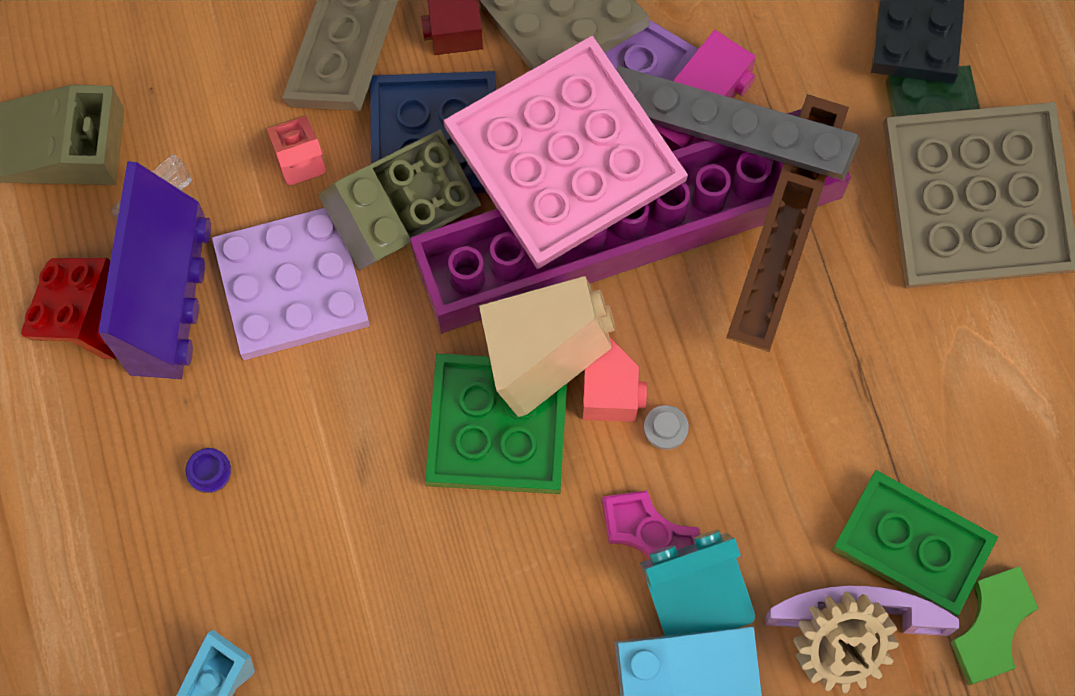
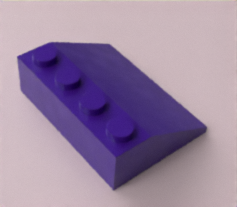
[98,161,211,380]

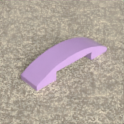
[765,586,959,636]

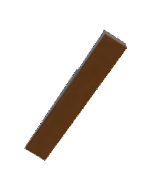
[726,94,849,352]

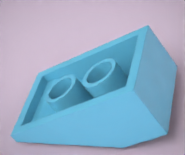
[614,627,762,696]

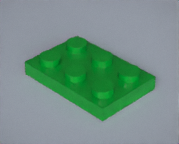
[832,470,998,617]

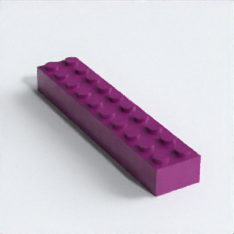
[410,109,851,334]

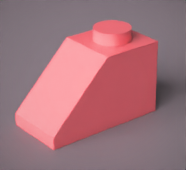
[582,338,647,422]

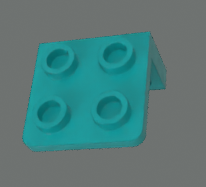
[640,530,755,636]

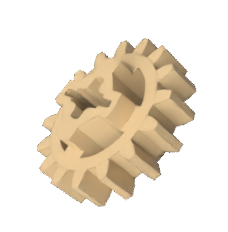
[793,592,899,693]

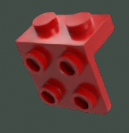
[21,258,116,360]

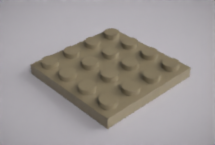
[883,102,1075,288]

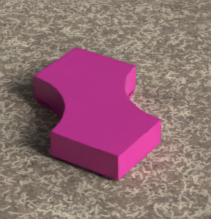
[602,490,700,559]

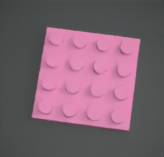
[444,35,688,269]

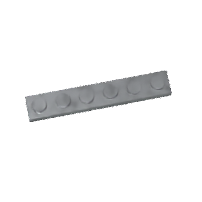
[616,66,860,181]

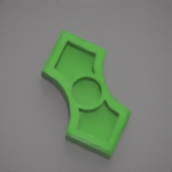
[951,566,1039,686]

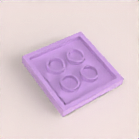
[212,208,370,360]

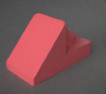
[267,116,326,185]

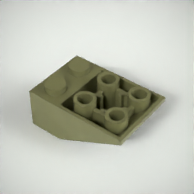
[0,85,124,185]
[317,129,481,271]

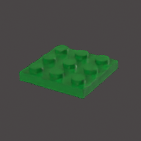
[425,353,567,494]

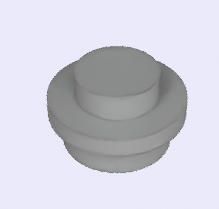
[644,405,689,450]

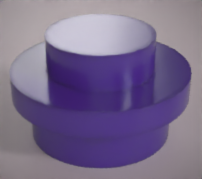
[185,448,231,493]

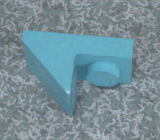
[176,629,255,696]

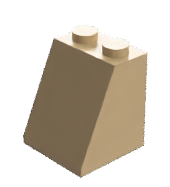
[479,276,616,417]

